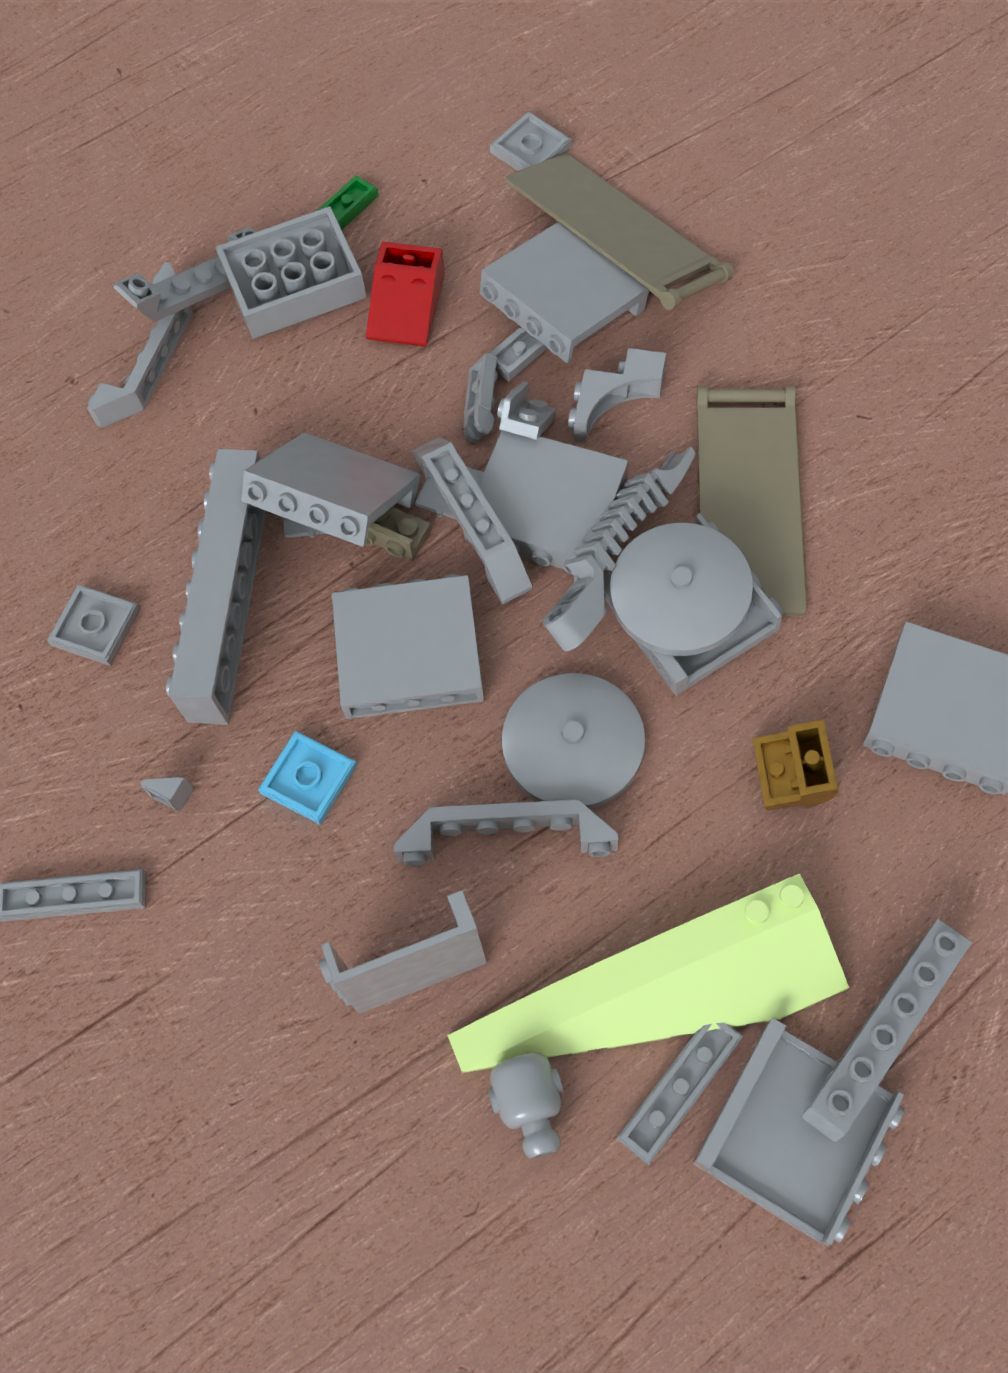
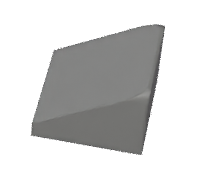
[141,777,193,811]

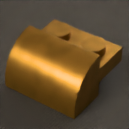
[752,719,839,811]

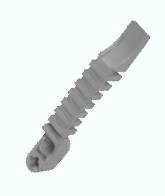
[542,447,695,651]

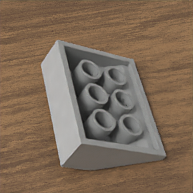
[215,206,367,339]

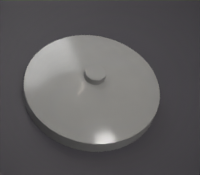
[610,523,753,656]
[502,673,645,809]

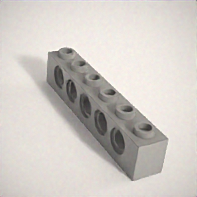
[801,919,972,1143]

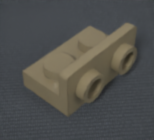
[366,507,432,561]

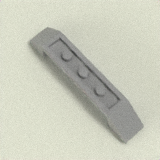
[113,226,256,322]
[87,262,193,428]
[411,437,533,604]
[394,799,618,866]

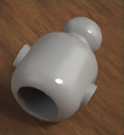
[488,1052,564,1159]

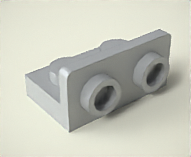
[497,382,556,440]

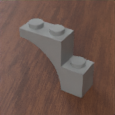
[568,348,666,443]

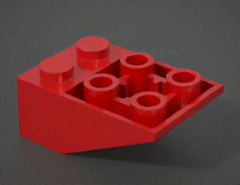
[366,241,445,347]

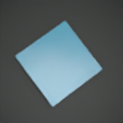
[258,731,357,825]

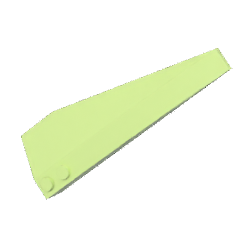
[447,873,849,1073]

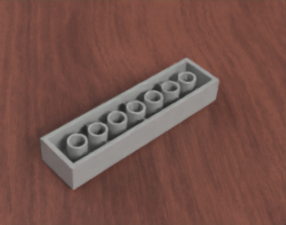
[166,449,267,725]

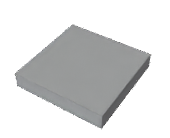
[490,112,572,171]
[47,584,140,666]

